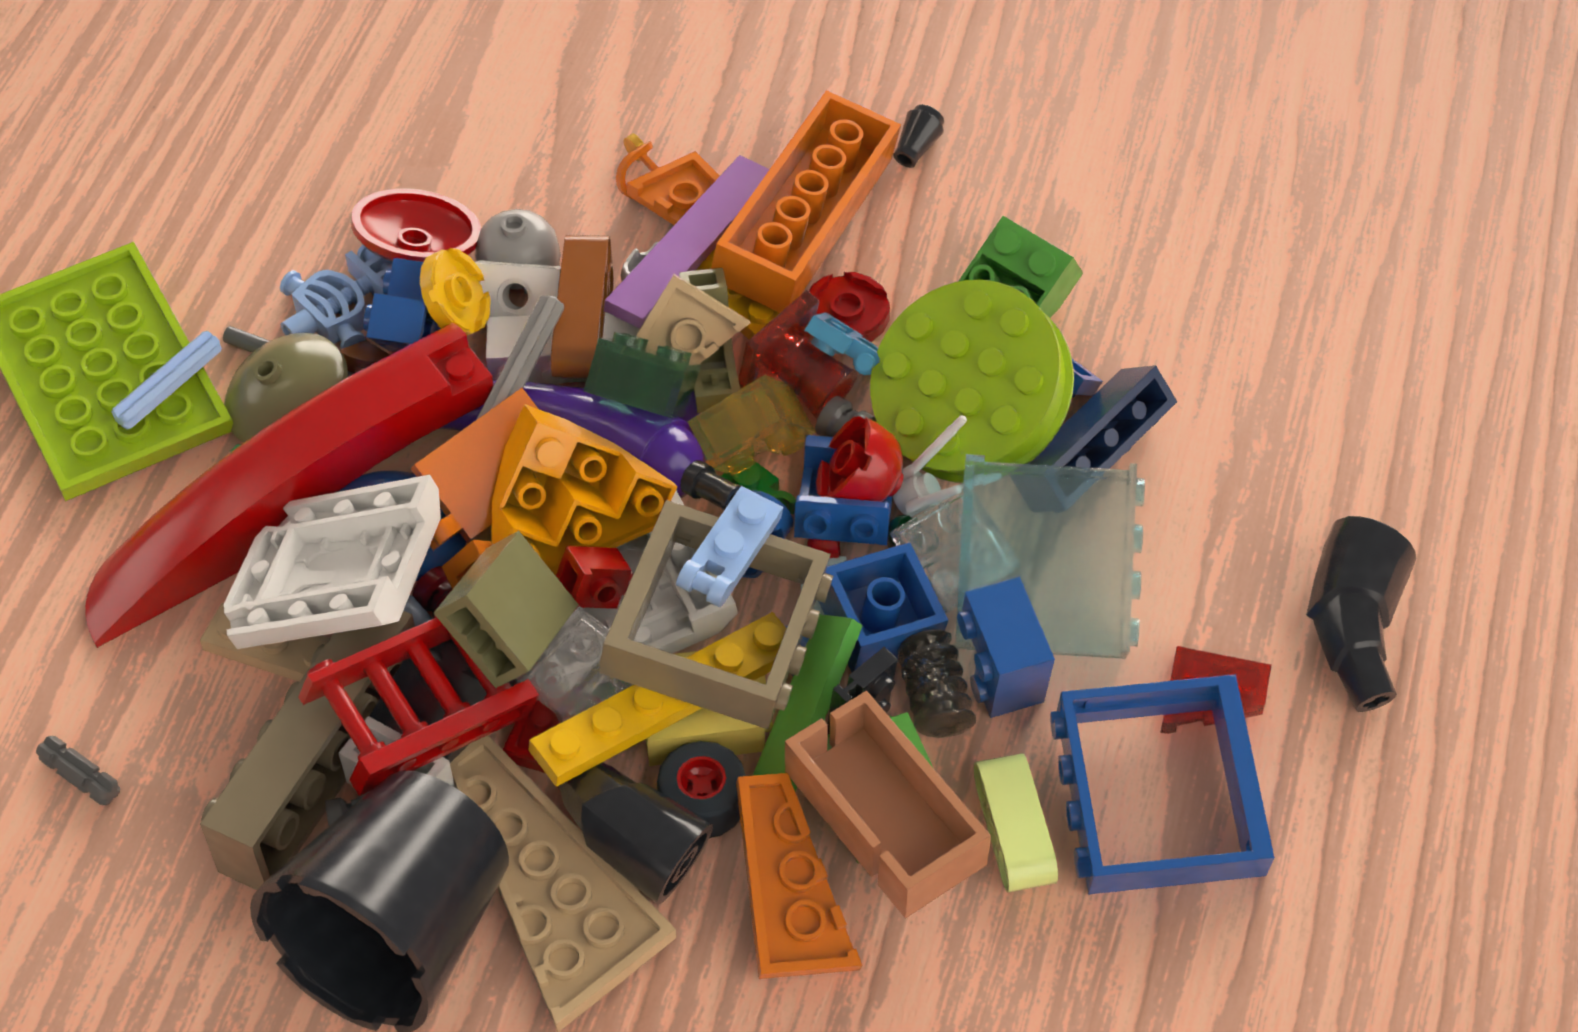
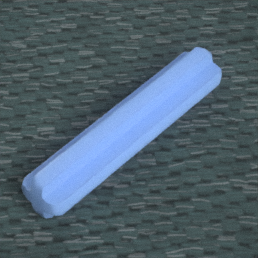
[112,331,222,430]

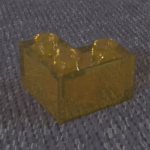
[687,375,816,475]

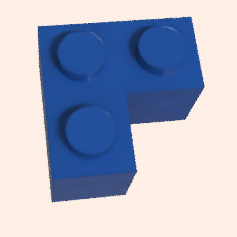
[363,258,441,352]
[957,576,1055,718]

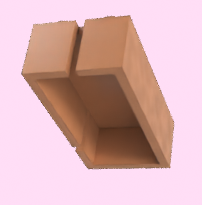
[785,691,991,919]

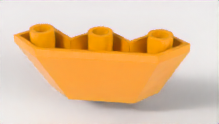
[491,404,677,575]

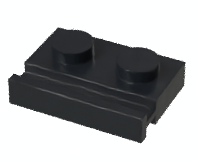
[827,647,898,734]

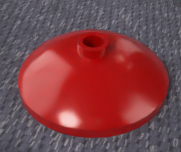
[351,189,481,262]

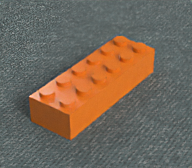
[711,90,901,316]

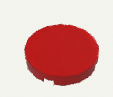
[804,272,890,342]

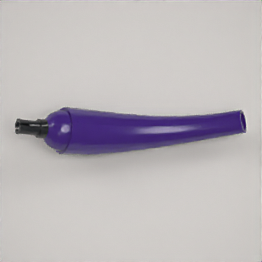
[439,380,741,511]

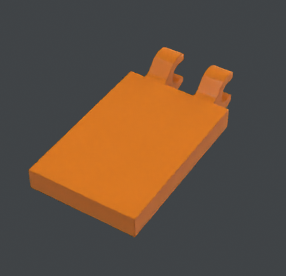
[411,388,538,551]

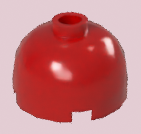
[816,416,904,502]

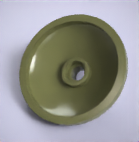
[224,332,348,443]

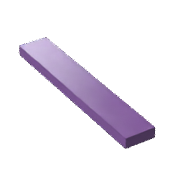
[604,155,769,329]

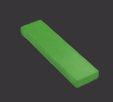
[753,614,863,792]

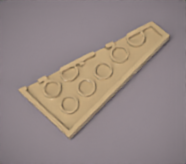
[450,735,677,1032]

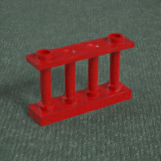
[298,616,539,796]

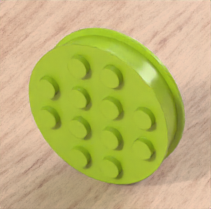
[870,280,1074,483]

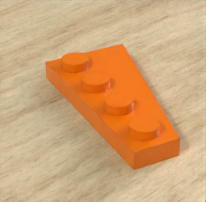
[626,151,720,250]
[736,773,863,979]

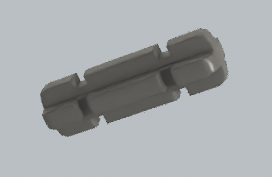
[36,736,120,805]

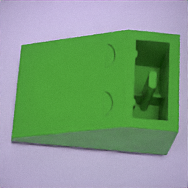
[959,216,1083,318]

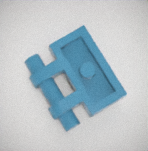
[805,313,880,375]

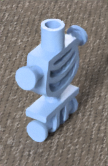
[280,244,393,349]

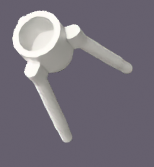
[893,415,1001,517]

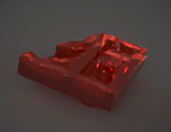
[1160,646,1272,734]

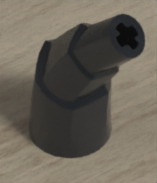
[1306,516,1416,712]
[558,762,713,904]

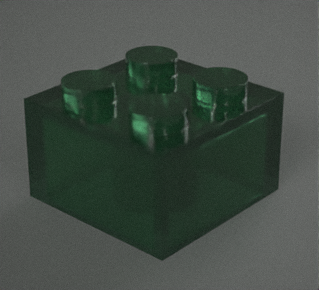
[584,332,701,418]

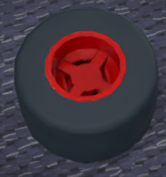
[657,741,746,838]

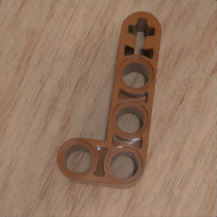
[551,235,614,379]

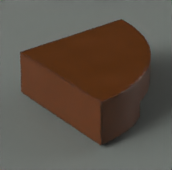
[340,340,390,373]

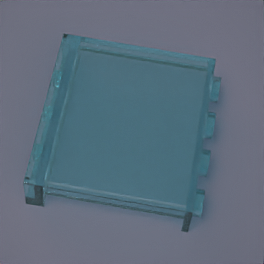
[955,454,1145,659]

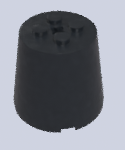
[250,771,509,1032]

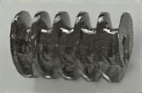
[897,630,976,738]

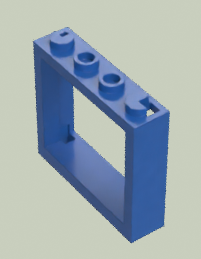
[1050,674,1275,895]

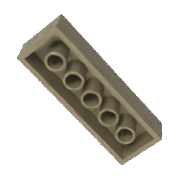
[200,611,415,890]

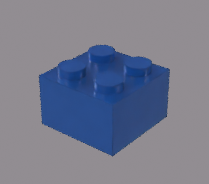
[818,542,949,672]

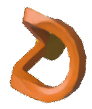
[615,133,659,199]

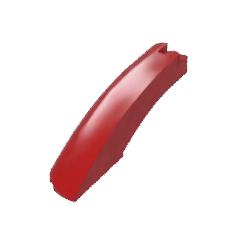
[85,323,494,648]

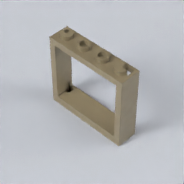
[599,500,834,729]

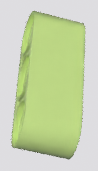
[974,753,1058,892]

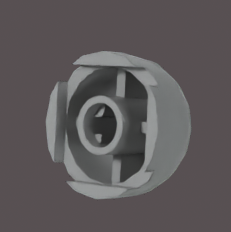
[475,209,561,294]

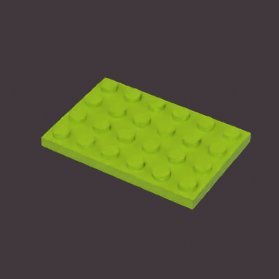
[0,242,233,502]

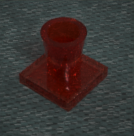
[738,290,858,419]

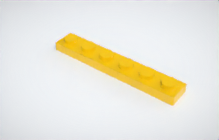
[529,612,801,787]

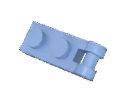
[676,486,783,608]

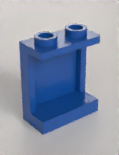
[794,435,893,545]

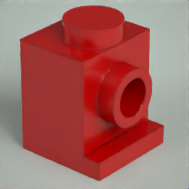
[555,546,633,613]

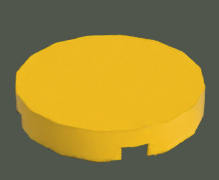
[420,248,491,336]

